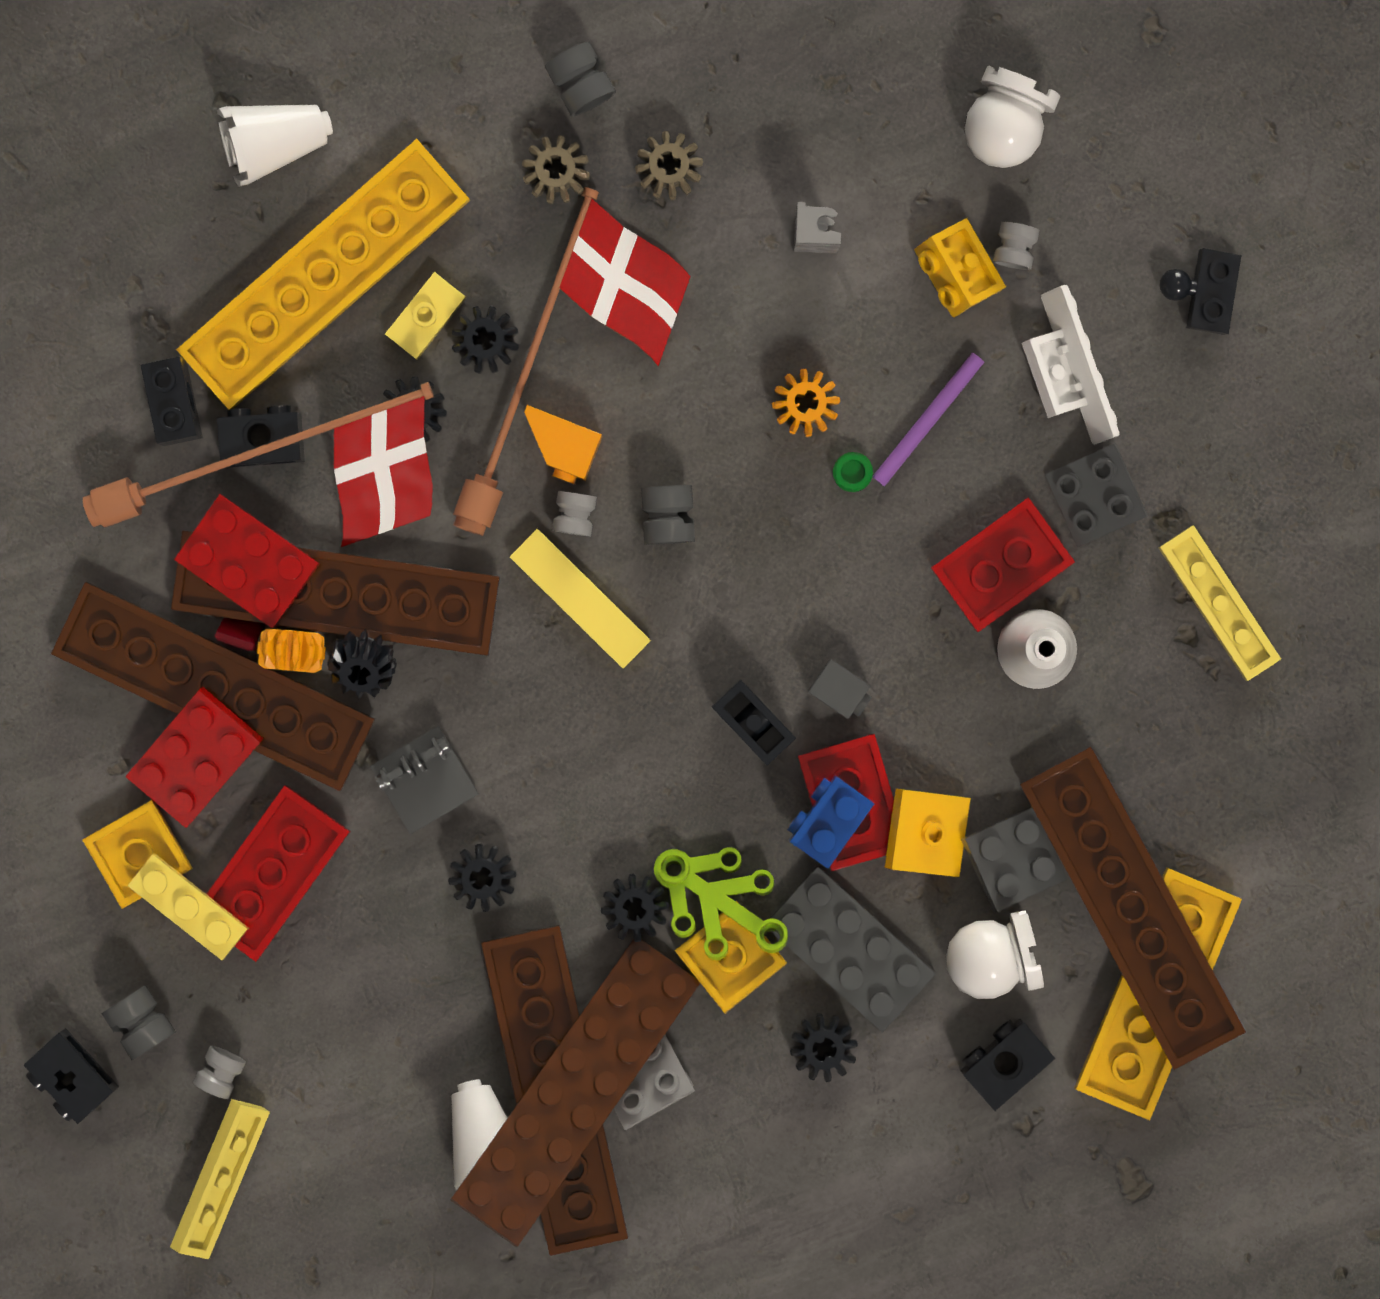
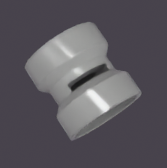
[992,222,1040,270]
[552,491,597,537]
[193,1046,246,1099]

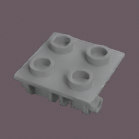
[614,1035,695,1131]

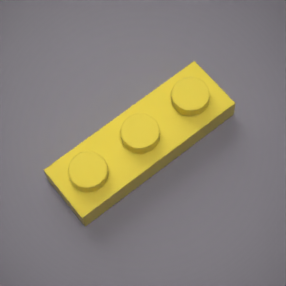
[128,854,249,960]

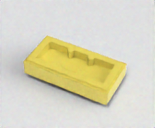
[385,272,466,360]

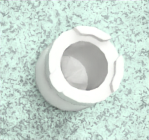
[965,66,1060,168]
[946,910,1044,999]

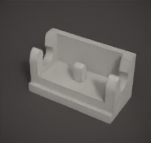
[794,202,841,253]

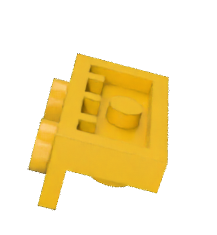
[914,218,1006,318]

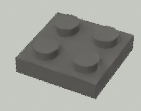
[961,807,1067,912]

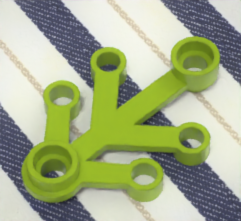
[654,847,788,960]

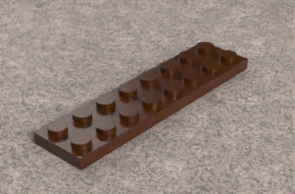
[171,530,500,656]
[51,582,375,791]
[1020,747,1246,1070]
[481,925,628,1256]
[450,939,700,1247]

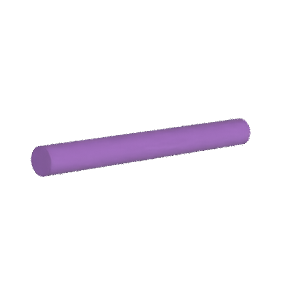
[872,353,984,487]

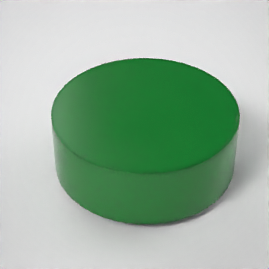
[833,452,873,492]

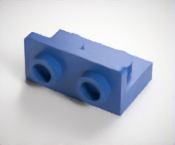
[787,775,875,869]

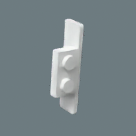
[1022,285,1119,445]

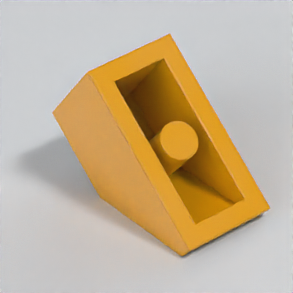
[524,405,603,484]

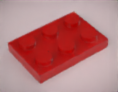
[174,494,320,629]
[930,497,1075,633]
[125,686,264,828]
[798,733,894,871]

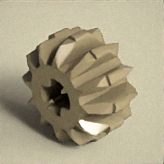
[635,131,703,201]
[522,135,590,204]

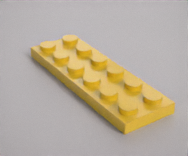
[1074,867,1242,1121]

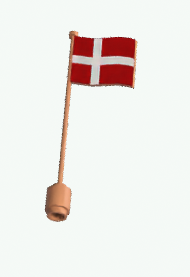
[453,187,690,536]
[83,382,434,547]

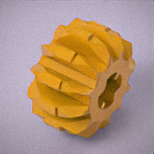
[772,369,840,437]
[257,629,326,673]

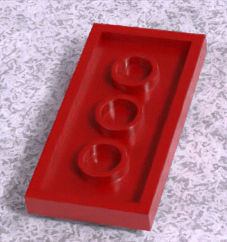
[207,785,351,962]

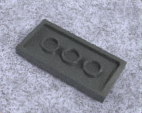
[769,866,936,1033]

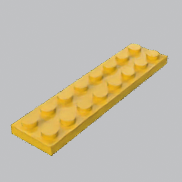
[176,139,470,410]

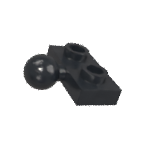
[1159,248,1242,335]

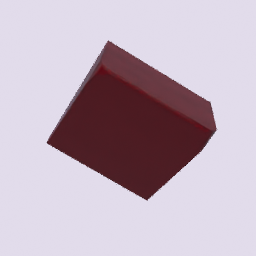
[215,617,265,651]

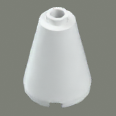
[217,105,333,187]
[997,609,1077,689]
[451,1079,507,1190]

